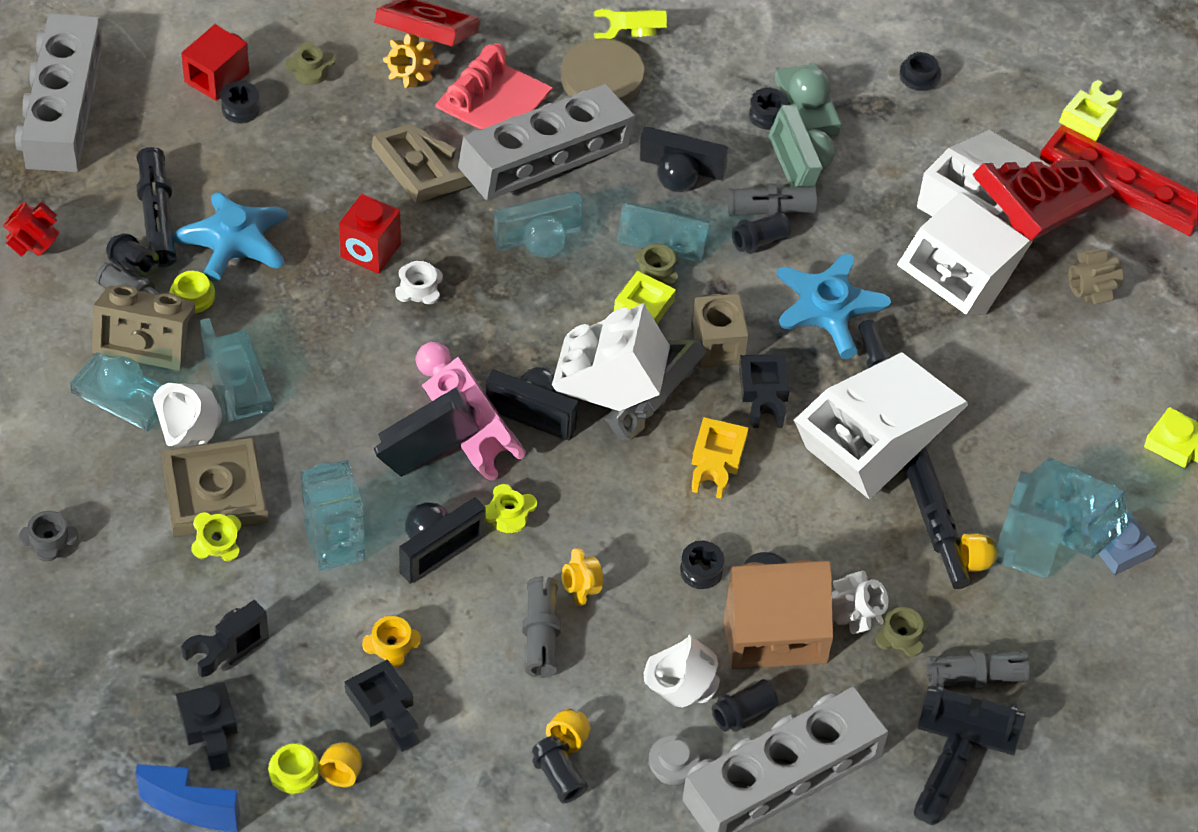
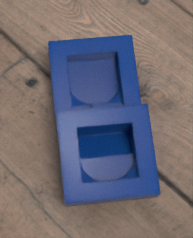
[135,764,240,832]

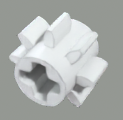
[832,570,889,634]

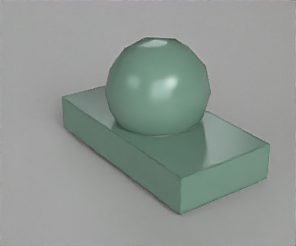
[775,63,841,136]
[768,105,835,187]

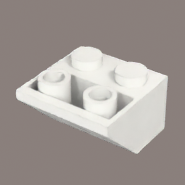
[897,192,1033,315]
[552,303,670,411]

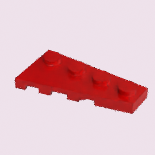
[972,160,1115,241]

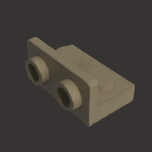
[92,285,195,371]

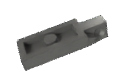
[605,340,707,440]

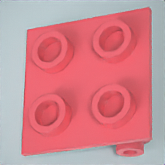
[435,43,552,129]

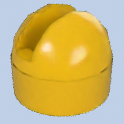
[960,533,998,572]
[546,708,591,753]
[318,742,362,787]

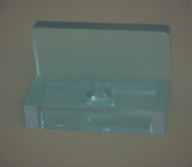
[200,318,273,422]
[995,471,1066,578]

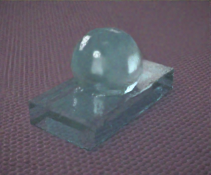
[493,191,583,258]
[70,352,162,432]

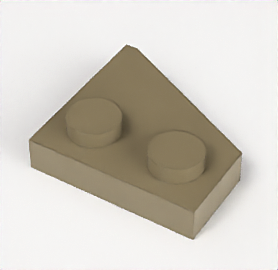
[371,124,473,203]

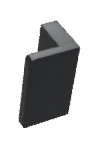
[374,387,480,477]

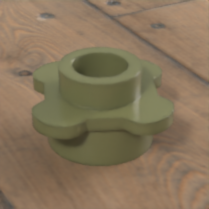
[285,43,336,85]
[634,244,679,286]
[875,607,929,657]

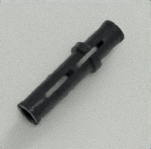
[136,147,177,268]

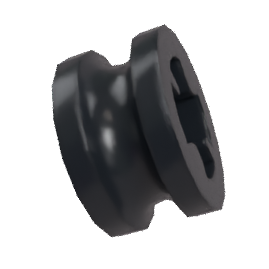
[220,81,260,124]
[749,88,788,130]
[680,540,724,589]

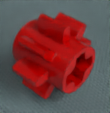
[3,201,60,257]

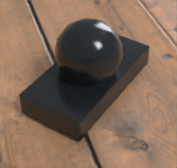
[640,127,728,192]
[486,367,578,440]
[399,497,486,584]

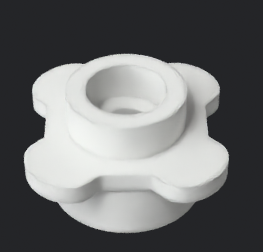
[395,261,443,305]

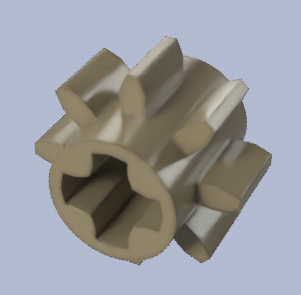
[1068,248,1123,305]

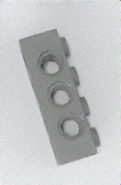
[15,14,103,172]
[458,84,635,201]
[682,686,888,832]

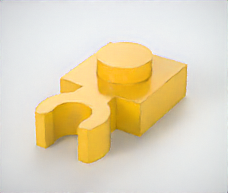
[691,417,748,499]

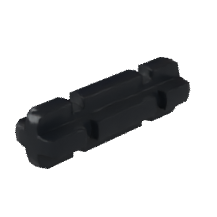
[913,734,973,825]

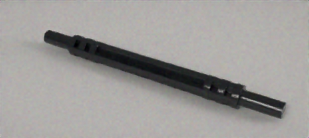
[858,319,971,589]

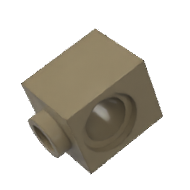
[691,294,748,368]

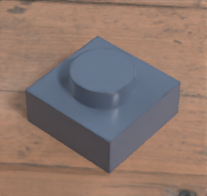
[1088,512,1157,575]

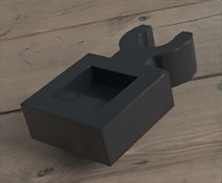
[739,354,790,428]

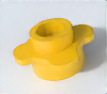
[561,548,603,606]
[362,616,421,668]

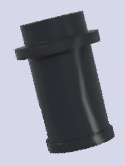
[732,212,791,254]
[106,233,159,277]
[712,679,778,732]
[532,735,588,804]

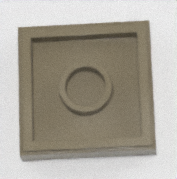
[161,437,269,537]

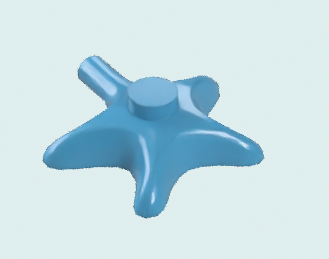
[173,192,288,282]
[776,254,891,359]

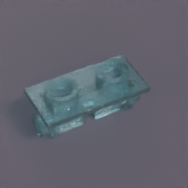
[616,202,711,262]

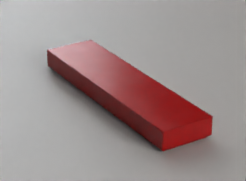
[1039,124,1198,237]

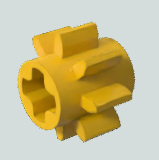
[383,34,439,87]

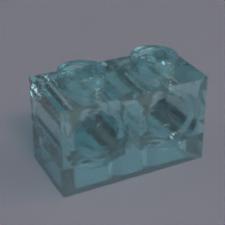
[301,460,365,571]

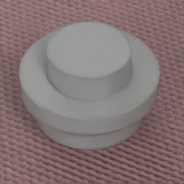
[649,735,699,785]

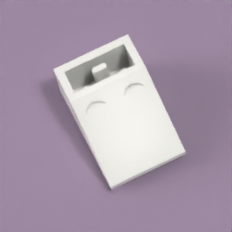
[917,130,1050,226]
[794,352,968,499]

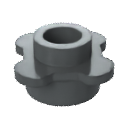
[19,511,78,562]

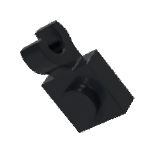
[181,599,269,677]
[344,659,419,752]
[176,682,237,771]

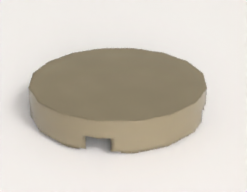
[561,38,645,105]

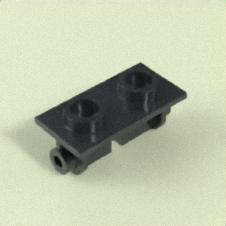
[917,684,1026,755]

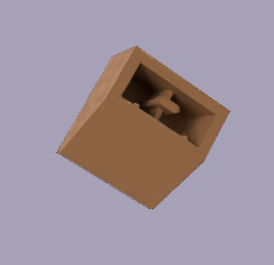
[724,559,833,669]

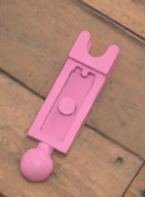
[415,342,526,481]

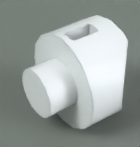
[153,383,222,447]
[644,634,720,708]

